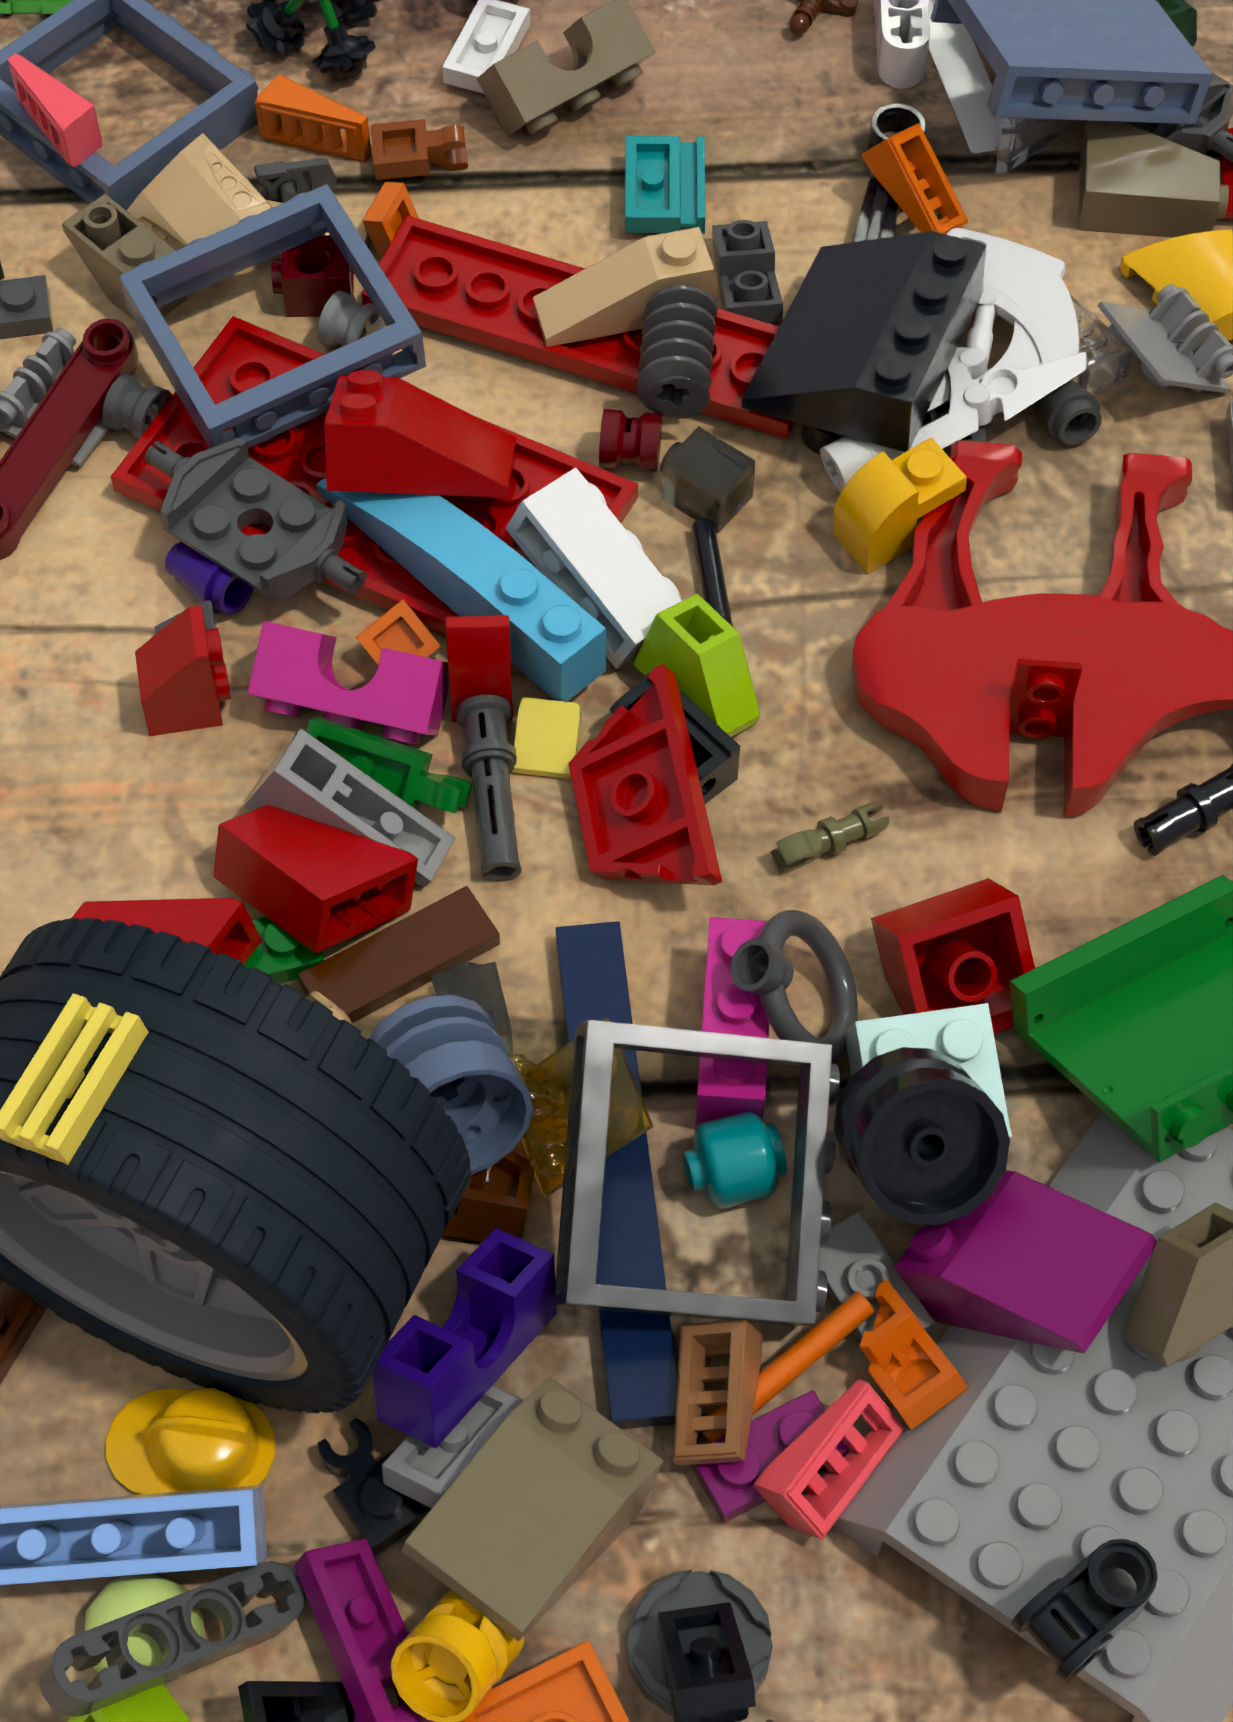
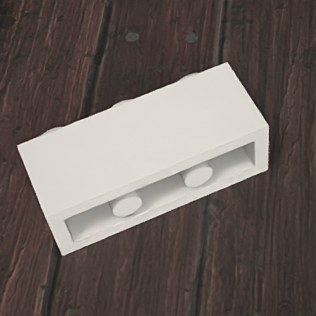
[505,467,682,669]

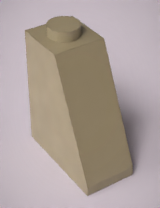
[1078,120,1229,238]

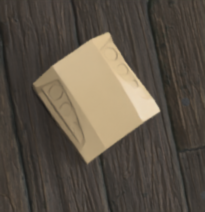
[126,133,273,291]

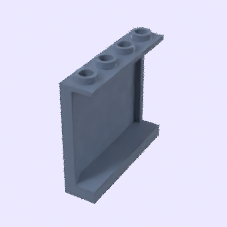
[930,0,1213,124]

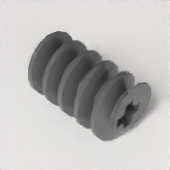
[636,285,718,419]

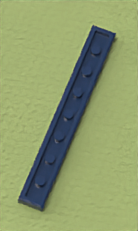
[556,921,678,1429]

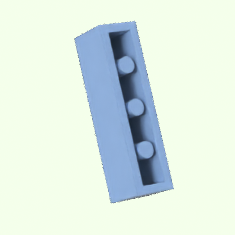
[0,1485,267,1585]

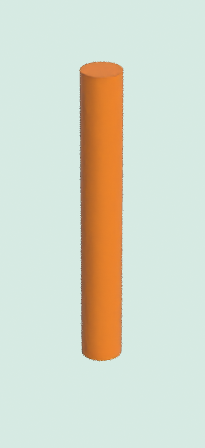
[700,1291,875,1443]

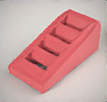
[7,53,102,167]
[753,1380,906,1540]

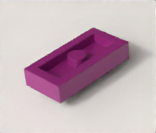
[691,1390,849,1524]

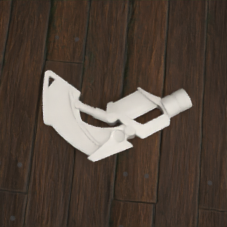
[820,228,1087,493]

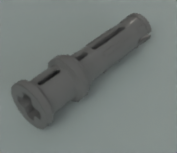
[456,694,522,882]

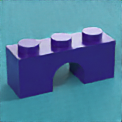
[372,1228,557,1449]

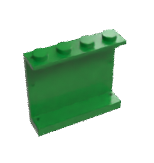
[1010,875,1233,1163]

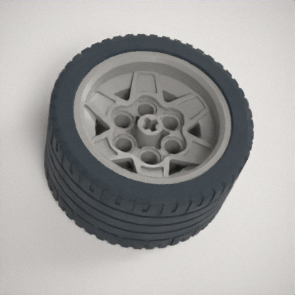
[0,918,471,1413]

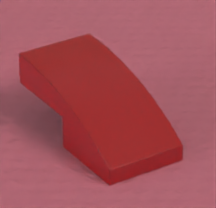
[446,615,513,722]

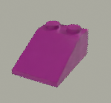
[894,1170,1157,1354]

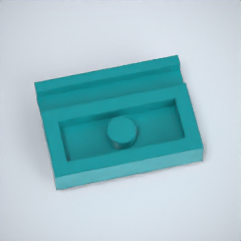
[625,136,706,234]

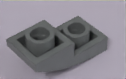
[712,220,783,323]

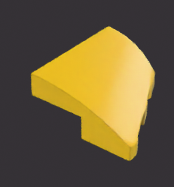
[1119,229,1233,340]

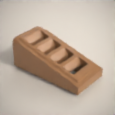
[672,1319,763,1466]

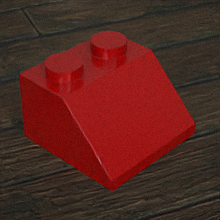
[871,878,1035,1034]

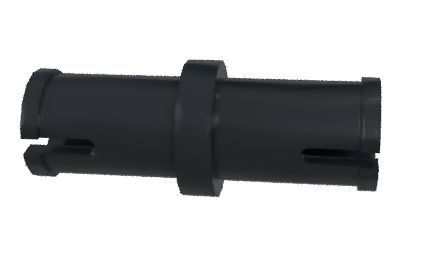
[1134,764,1233,856]

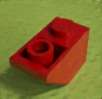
[135,605,231,736]

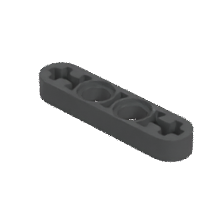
[39,1561,305,1717]

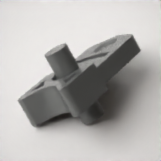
[254,158,337,203]

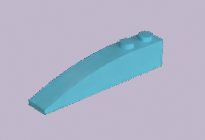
[316,478,606,702]

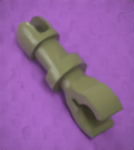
[771,802,889,874]

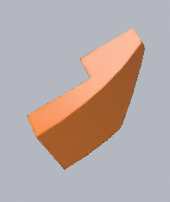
[859,1279,969,1431]

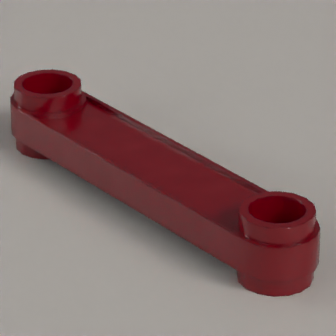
[0,318,138,560]

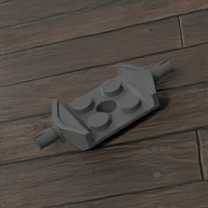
[145,437,367,599]

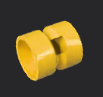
[391,1589,524,1722]

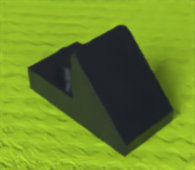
[658,1602,756,1722]

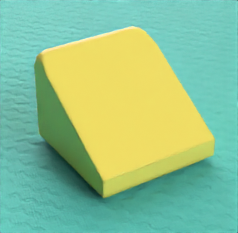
[512,697,582,780]

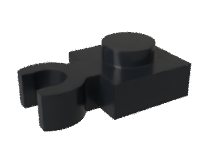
[318,1418,431,1556]

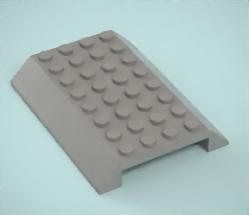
[832,1111,1233,1722]

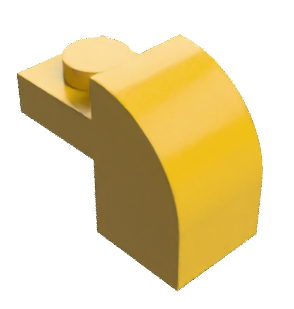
[833,437,967,575]

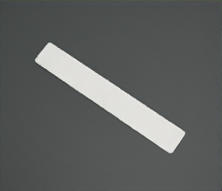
[928,0,1016,153]

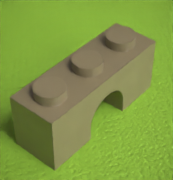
[477,0,655,137]

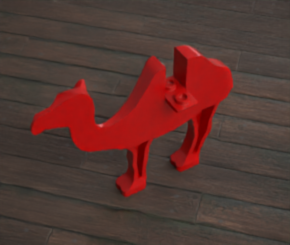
[851,440,1233,817]

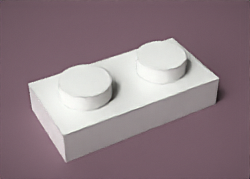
[442,0,530,94]

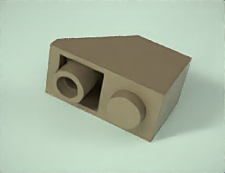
[62,194,187,319]
[1123,1202,1233,1367]

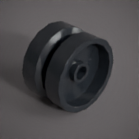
[833,1047,1010,1225]

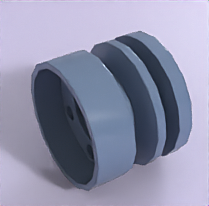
[368,995,533,1175]

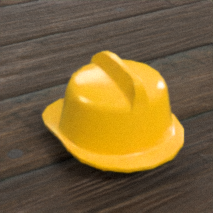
[106,1388,275,1494]

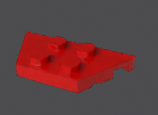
[568,664,722,886]

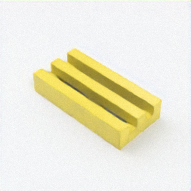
[0,993,149,1165]

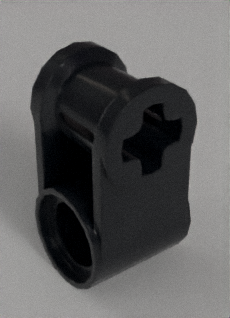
[1011,1539,1158,1684]

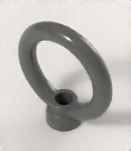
[731,910,858,1063]

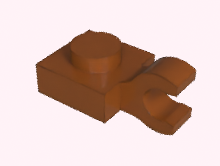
[371,119,468,180]

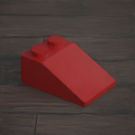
[324,370,516,498]

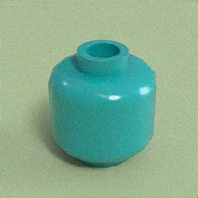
[682,1112,787,1209]

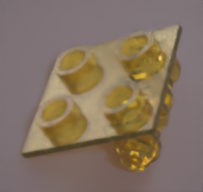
[509,1018,654,1198]

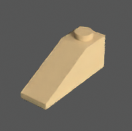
[533,227,714,347]

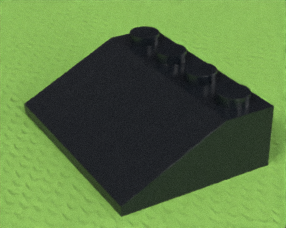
[741,231,987,452]

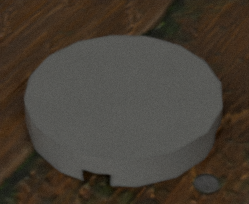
[626,1569,773,1716]

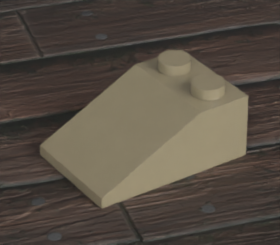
[401,1376,664,1642]

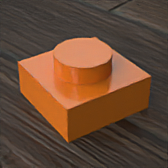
[362,182,419,260]
[355,599,443,665]

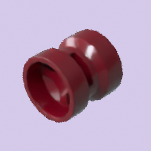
[599,409,663,472]

